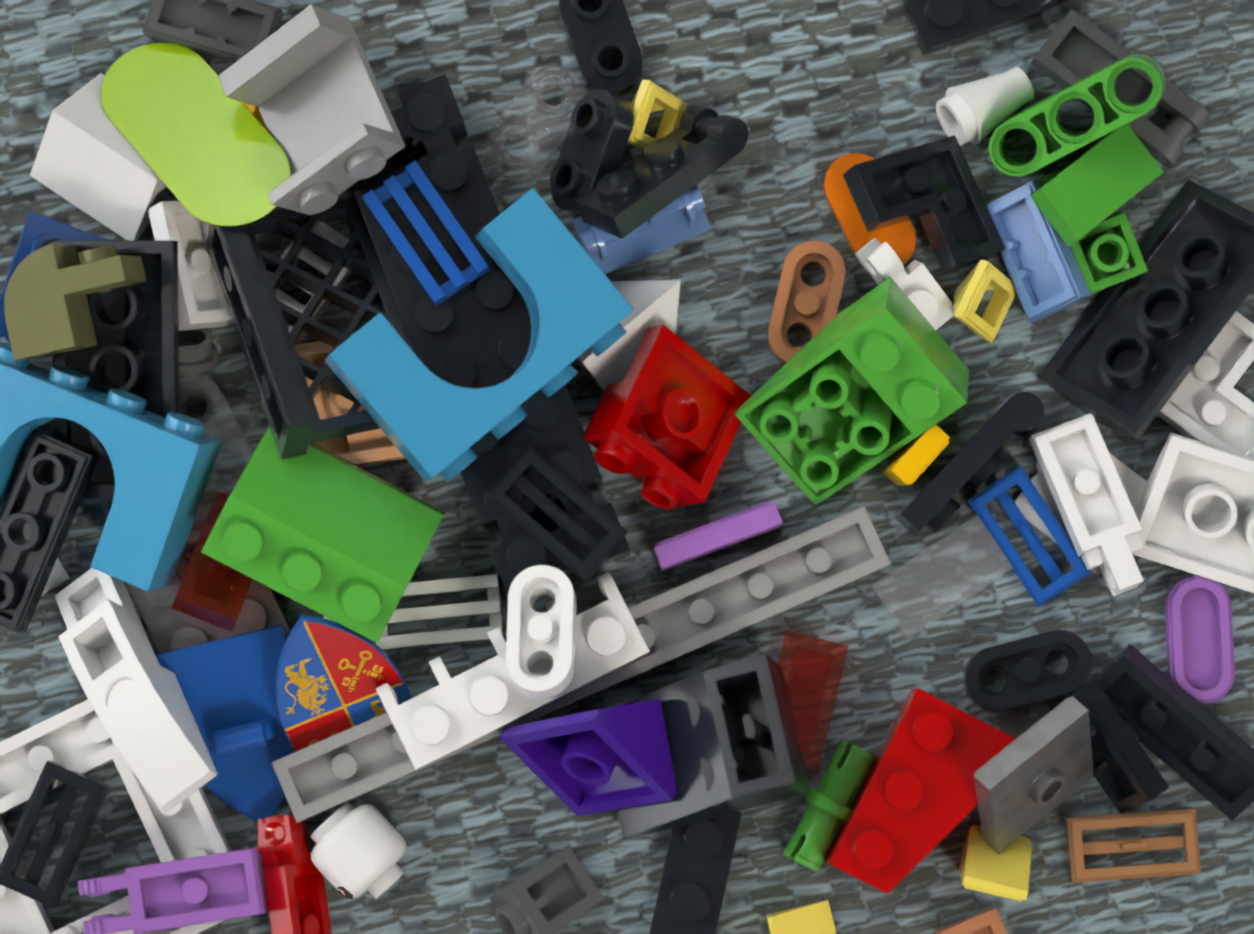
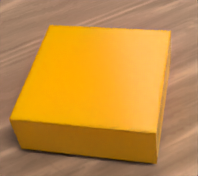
[881,424,950,486]

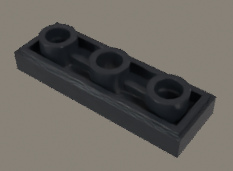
[0,430,100,633]

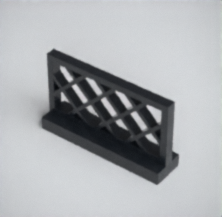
[206,196,415,460]

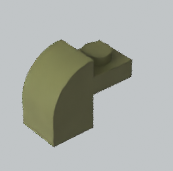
[4,243,147,360]

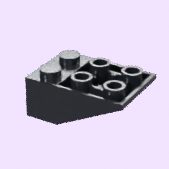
[618,654,811,840]

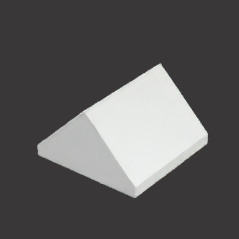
[30,73,171,241]

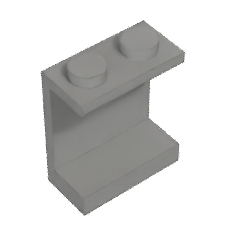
[218,4,406,215]

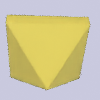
[628,80,687,151]
[954,259,1016,343]

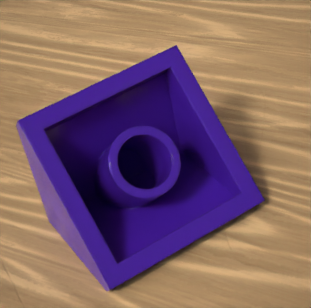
[499,698,677,816]

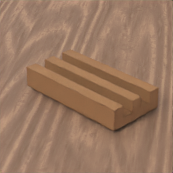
[1065,808,1201,883]

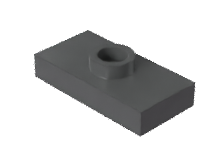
[142,0,284,63]

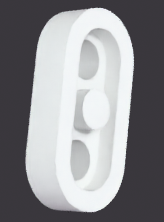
[506,565,577,699]

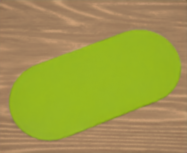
[101,43,291,226]

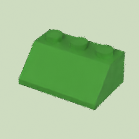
[201,427,445,643]

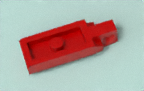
[258,813,332,934]

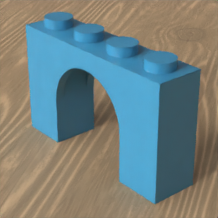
[324,188,634,482]
[0,342,222,591]

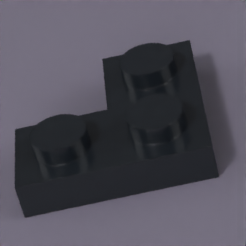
[843,135,1006,274]

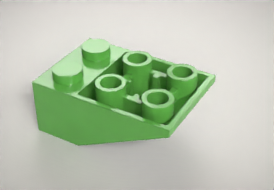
[735,277,969,506]

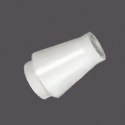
[936,67,1034,146]

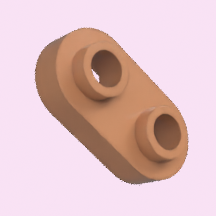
[767,241,846,365]

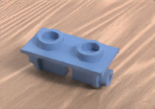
[571,185,712,275]

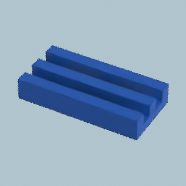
[362,160,490,306]
[967,465,1092,607]

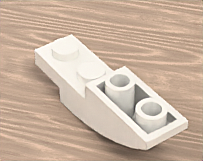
[54,568,218,812]

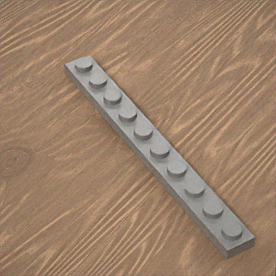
[271,506,891,823]

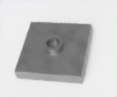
[973,696,1094,854]

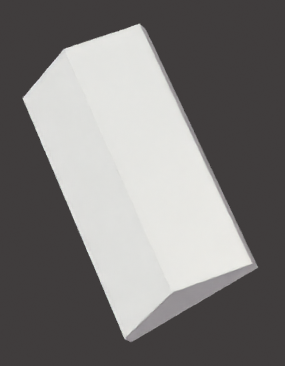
[1132,432,1254,593]

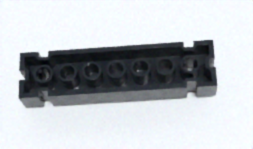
[353,74,630,594]

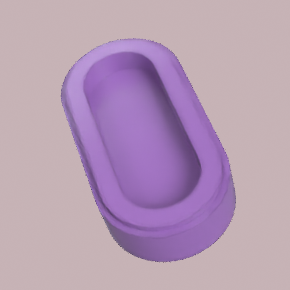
[1165,576,1235,704]

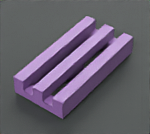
[653,501,783,572]

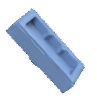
[986,180,1091,323]

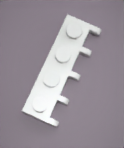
[376,571,650,770]

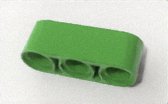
[988,54,1166,177]

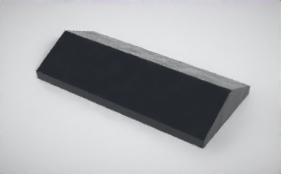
[1038,180,1254,439]
[51,241,179,498]

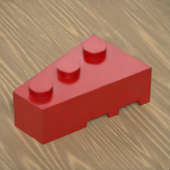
[824,688,1016,894]

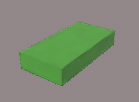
[1030,123,1164,247]

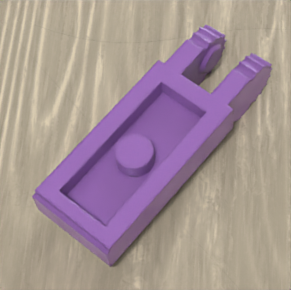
[77,847,268,934]

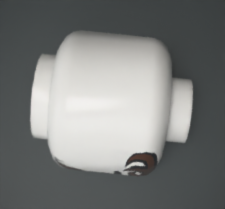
[310,802,406,899]

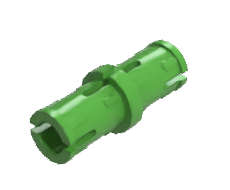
[782,739,877,873]

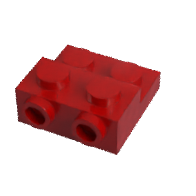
[583,324,751,510]

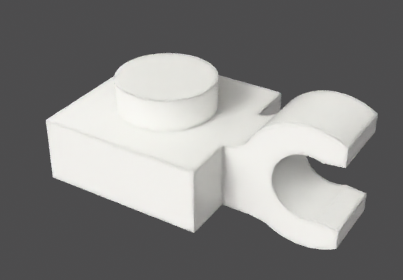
[855,238,954,330]

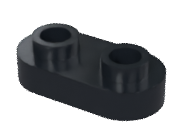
[559,0,642,95]
[550,88,634,216]
[962,630,1092,711]

